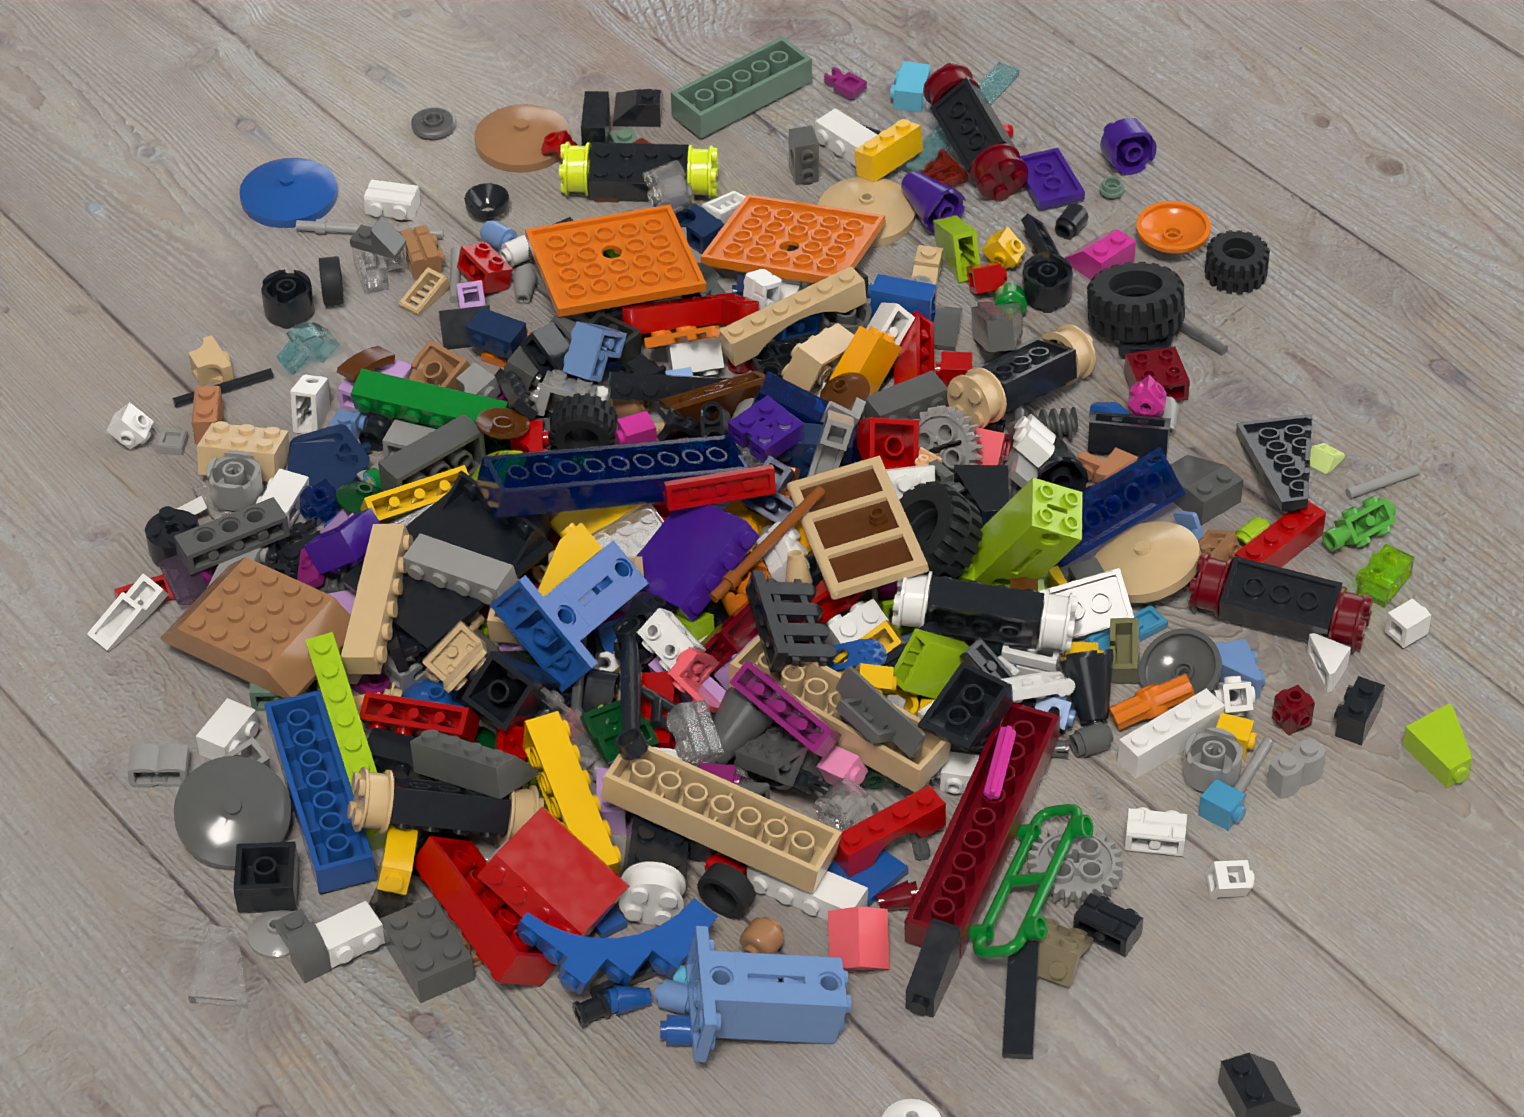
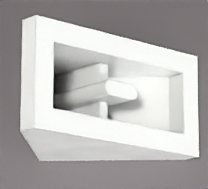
[1307,633,1351,693]

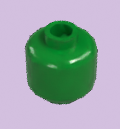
[993,283,1027,316]

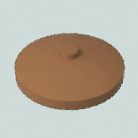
[475,104,571,173]

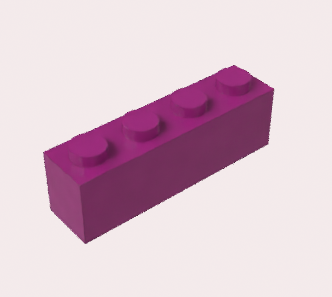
[729,660,842,757]

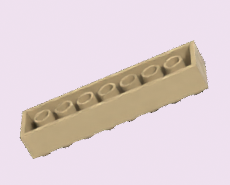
[728,635,951,792]
[601,745,842,894]

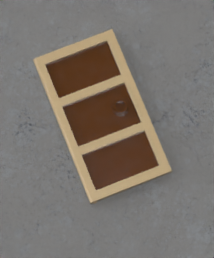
[787,456,929,599]

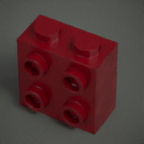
[1124,347,1190,402]

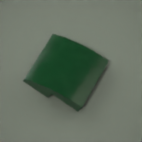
[579,700,659,764]

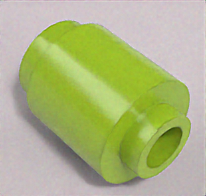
[1235,517,1271,548]

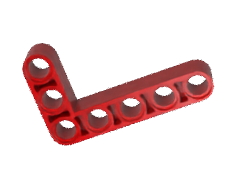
[622,293,759,334]

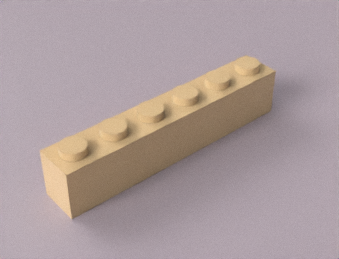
[341,524,413,674]

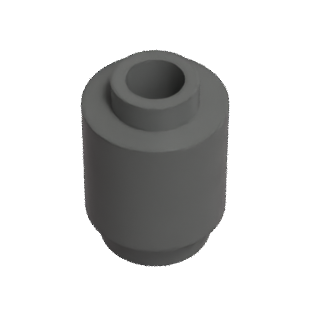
[1069,722,1113,757]

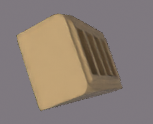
[398,267,450,316]

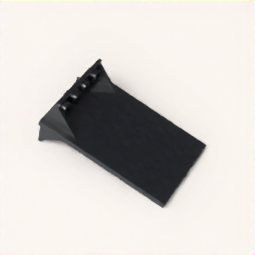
[340,470,554,652]

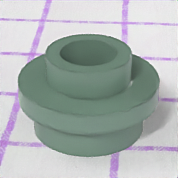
[1099,176,1124,199]

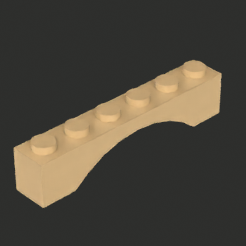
[720,266,867,366]

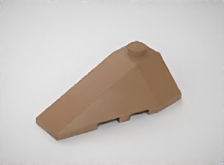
[388,340,470,426]

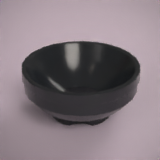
[464,183,509,221]

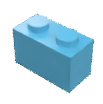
[890,61,931,112]

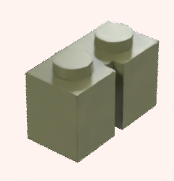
[1109,618,1140,683]

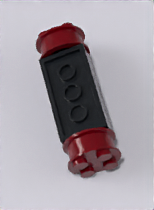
[923,63,1028,201]
[1189,552,1374,652]

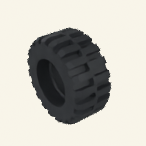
[1087,262,1185,344]
[899,481,983,579]

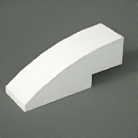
[87,573,169,652]

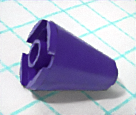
[901,171,965,233]

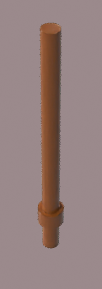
[709,486,825,602]

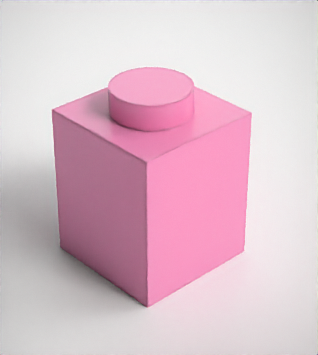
[816,745,868,793]

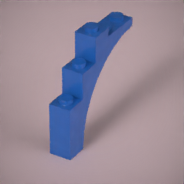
[516,898,718,995]

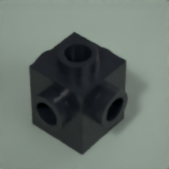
[624,591,674,626]

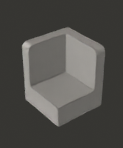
[821,397,866,427]

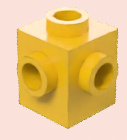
[981,226,1026,269]

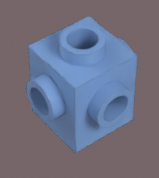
[1035,694,1076,732]

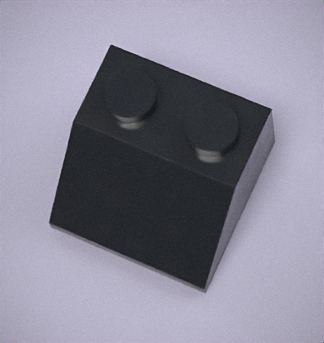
[1218,1053,1301,1117]

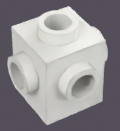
[106,402,154,450]
[1213,676,1255,716]

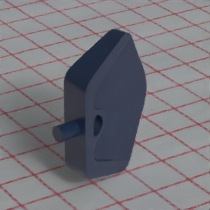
[287,424,372,504]

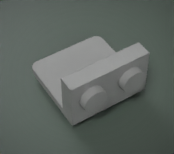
[533,370,597,416]

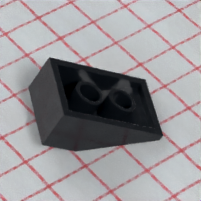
[918,661,1013,751]

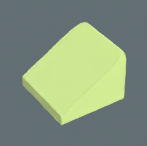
[1310,443,1345,474]

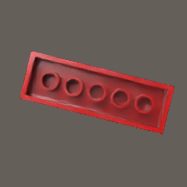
[413,836,555,986]

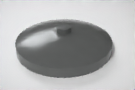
[174,756,291,870]

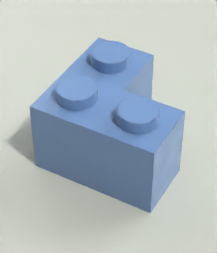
[563,321,627,382]

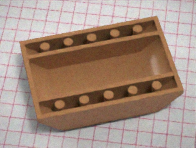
[161,557,351,698]

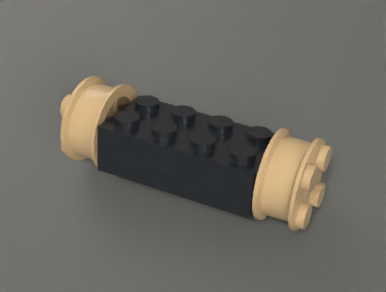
[947,324,1096,429]
[347,767,544,846]

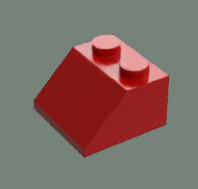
[857,417,919,469]

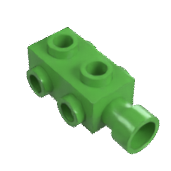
[1322,495,1396,551]

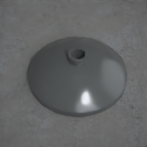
[1139,628,1222,708]

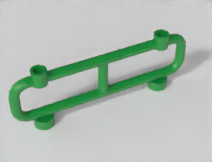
[969,804,1094,959]

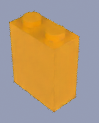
[829,326,902,396]

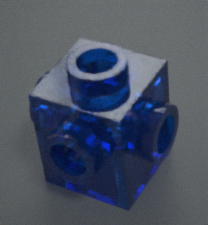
[299,478,342,527]

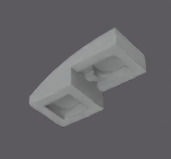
[1007,447,1038,488]

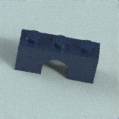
[653,190,725,255]

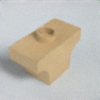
[188,335,234,386]

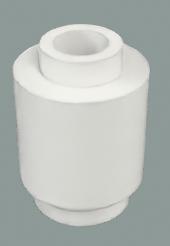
[500,235,530,267]

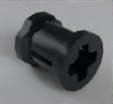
[572,991,611,1028]

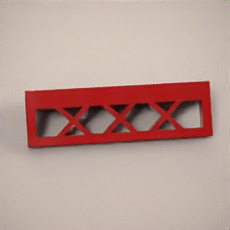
[662,464,777,511]

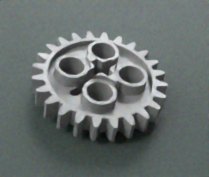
[913,405,984,481]
[1027,825,1123,907]

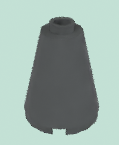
[699,687,775,765]

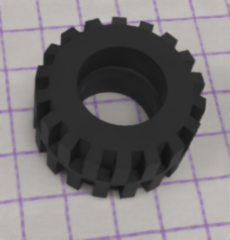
[1204,230,1270,294]
[549,393,618,462]

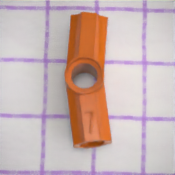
[1109,673,1196,730]

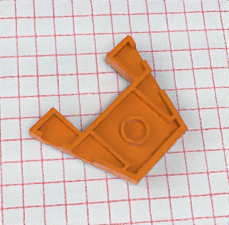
[644,325,723,349]

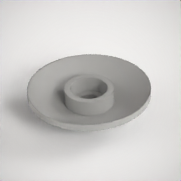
[247,910,293,959]

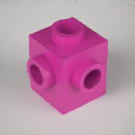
[1127,375,1167,417]

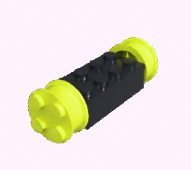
[559,142,719,201]

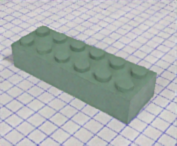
[671,36,812,138]

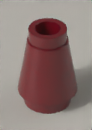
[877,880,918,910]

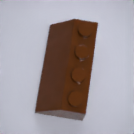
[658,371,771,424]

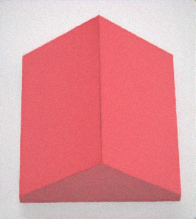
[828,906,889,971]

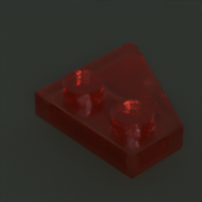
[919,149,968,188]

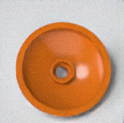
[1136,201,1211,254]

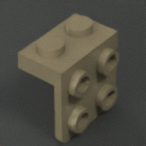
[1026,918,1094,988]

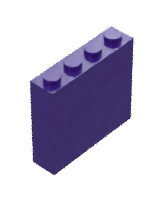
[637,505,760,622]

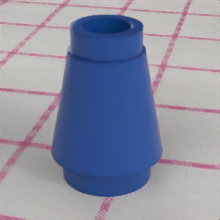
[605,985,652,1015]

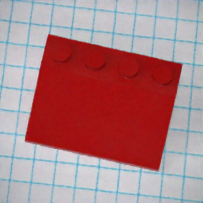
[477,807,630,937]

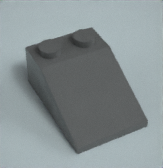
[1148,455,1243,526]

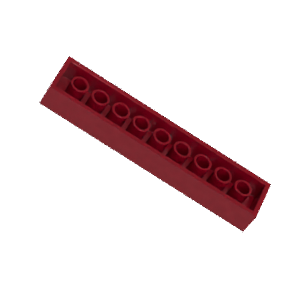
[904,702,1060,959]

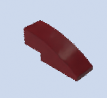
[700,601,758,675]

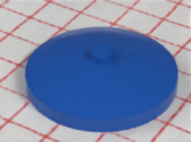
[239,158,338,228]

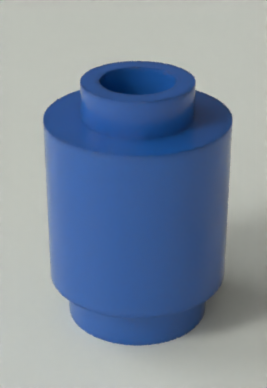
[660,1015,692,1046]

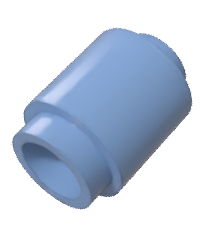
[480,221,517,250]
[654,978,689,1015]

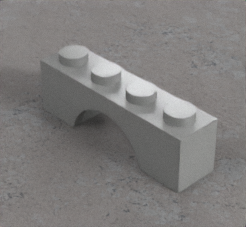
[807,410,854,477]

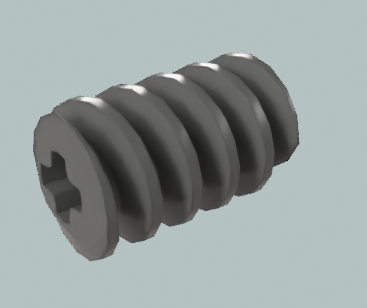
[1025,407,1078,440]

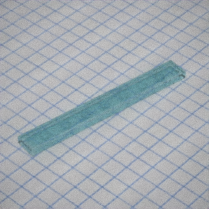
[901,62,1019,175]

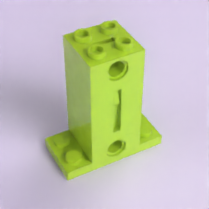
[954,478,1082,605]

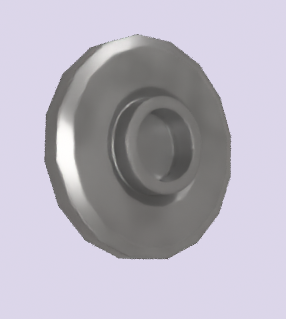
[411,107,456,139]

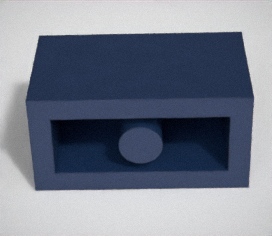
[466,307,527,359]

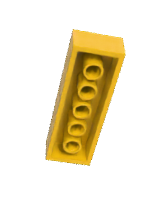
[523,711,622,874]

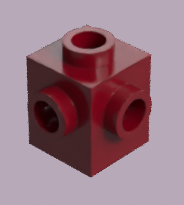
[1272,685,1315,736]

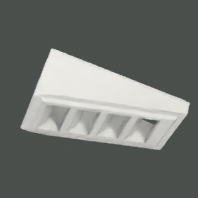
[702,191,746,223]

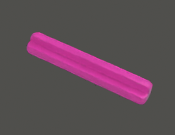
[983,726,1016,800]

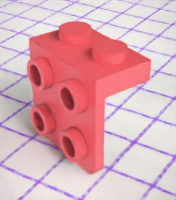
[668,647,720,714]

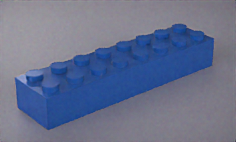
[264,690,376,894]

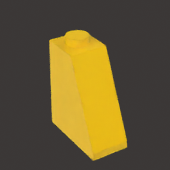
[377,824,418,895]

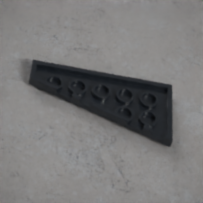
[1236,414,1312,512]

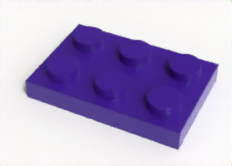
[1020,148,1085,210]

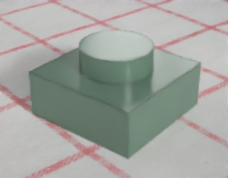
[609,127,640,143]

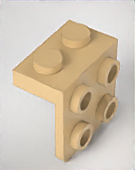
[422,620,487,693]

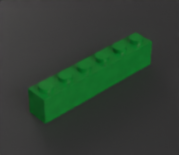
[350,368,510,442]

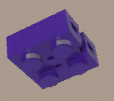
[728,395,804,464]

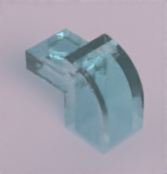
[276,322,339,374]

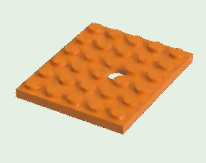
[701,194,886,284]
[525,204,706,317]

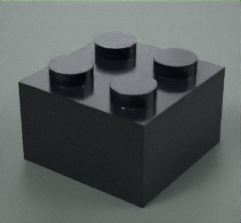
[233,841,299,912]

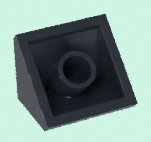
[438,305,490,350]

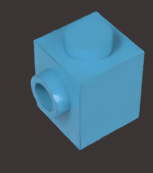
[1198,779,1246,831]

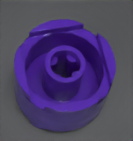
[1100,118,1157,175]

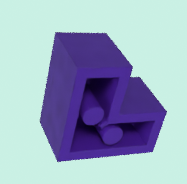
[304,508,380,574]

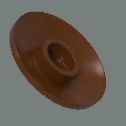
[820,372,870,410]
[476,408,530,440]

